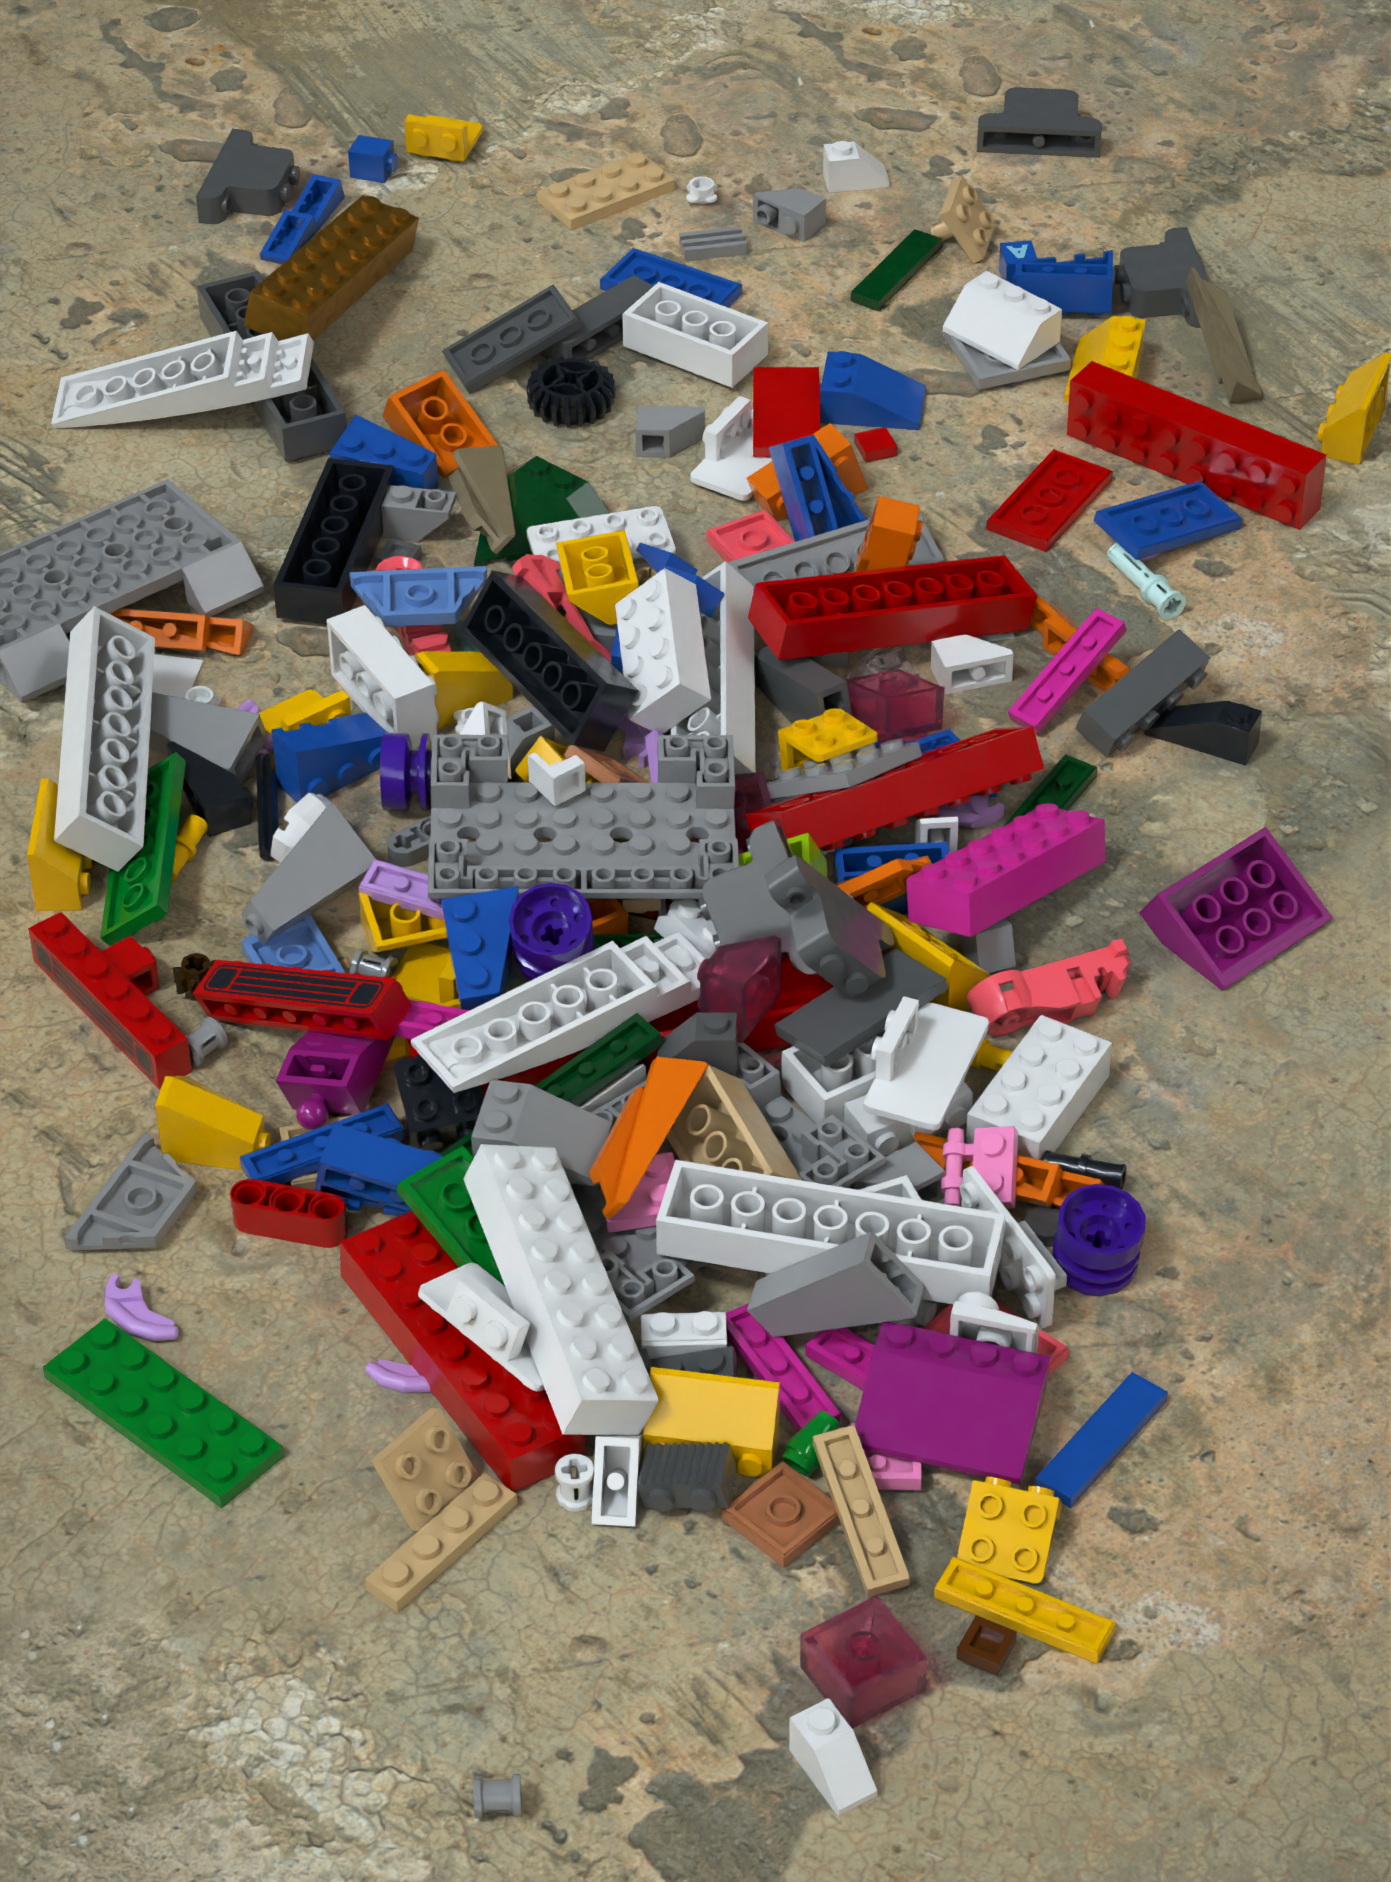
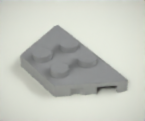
[64,1132,197,1250]

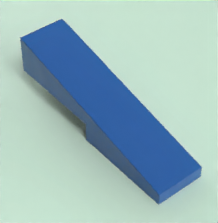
[259,174,345,264]
[636,542,724,618]

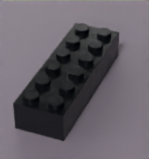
[273,458,396,624]
[459,570,639,752]

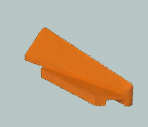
[1029,596,1130,692]
[109,609,253,656]
[835,856,932,909]
[589,1056,708,1220]
[913,1131,1104,1208]

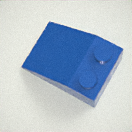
[820,351,926,430]

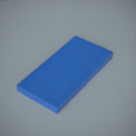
[600,248,742,308]
[1094,481,1243,560]

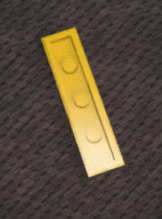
[934,1557,1116,1664]

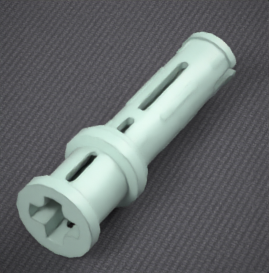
[1107,543,1186,620]

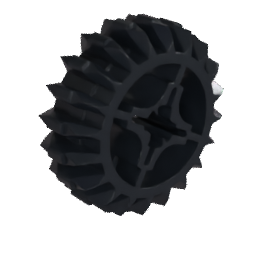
[526,355,616,428]

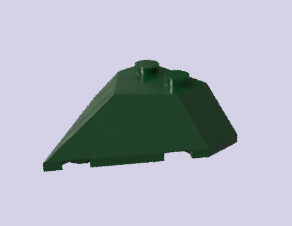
[474,456,609,567]

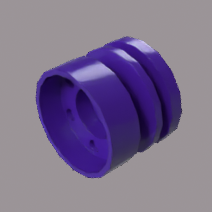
[380,733,448,811]
[509,883,595,980]
[1052,1184,1146,1296]

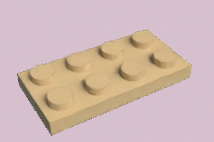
[537,151,675,230]

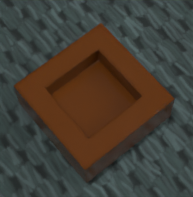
[956,1616,1017,1676]

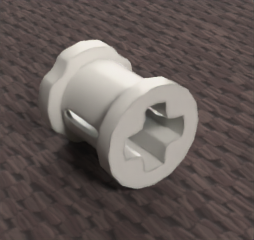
[555,1454,594,1512]

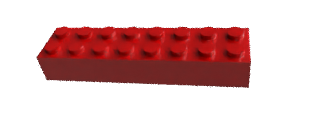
[1067,361,1327,530]
[748,555,1038,660]
[745,726,1044,851]
[340,1211,586,1493]

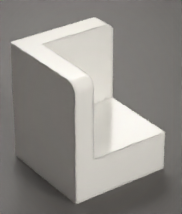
[527,752,586,806]

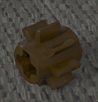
[173,953,215,1001]

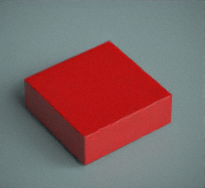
[854,427,897,462]

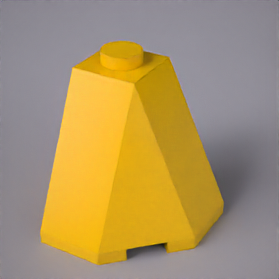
[413,651,513,729]
[155,1076,271,1170]

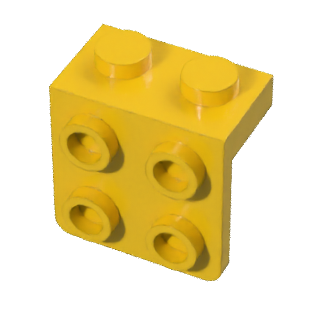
[404,114,483,162]
[257,689,351,735]
[778,708,878,770]
[391,943,458,1005]
[957,1477,1063,1584]

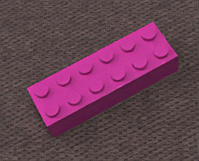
[906,804,1106,937]

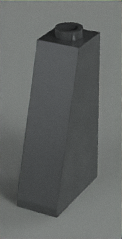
[754,646,852,723]

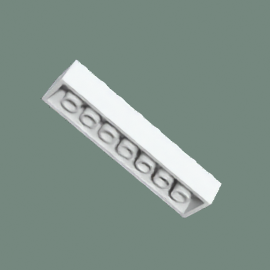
[671,561,756,788]
[54,606,155,872]
[463,1144,659,1435]
[656,1160,1005,1304]

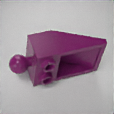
[276,1031,396,1130]

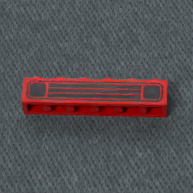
[28,912,192,1090]
[192,959,412,1041]

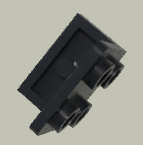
[394,1056,484,1151]

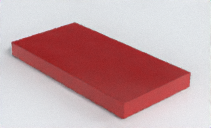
[753,367,820,457]
[986,449,1113,552]

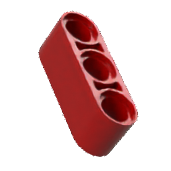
[230,1179,348,1248]

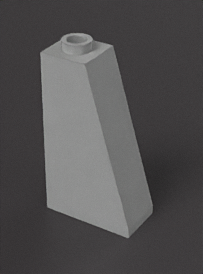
[149,692,268,786]
[241,803,375,945]
[747,1231,924,1337]

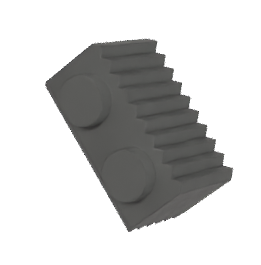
[637,1442,738,1512]

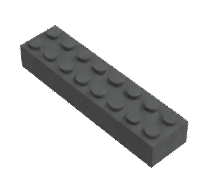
[197,271,347,462]

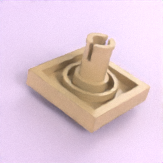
[931,175,995,264]
[371,1408,479,1531]

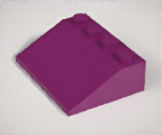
[1139,827,1333,991]
[855,1321,1051,1485]

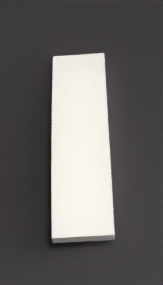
[51,331,314,429]
[411,931,723,1093]

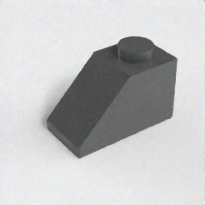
[657,1012,738,1075]

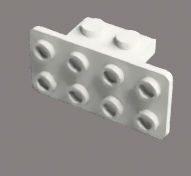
[690,396,772,501]
[527,506,676,573]
[863,996,989,1130]
[960,1166,1067,1329]
[418,1263,545,1391]

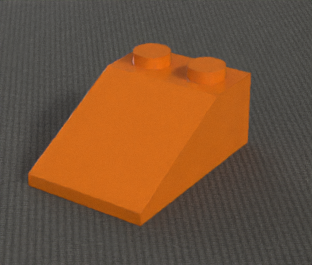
[382,369,499,478]

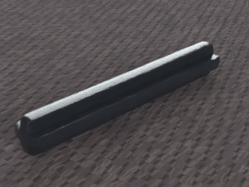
[256,752,279,861]

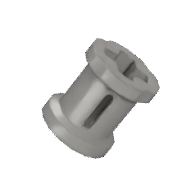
[349,949,399,977]
[185,1017,228,1067]
[473,1774,522,1818]

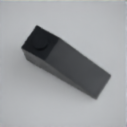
[1144,701,1262,766]
[167,742,253,837]

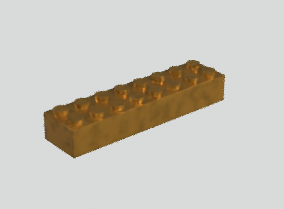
[244,195,419,341]

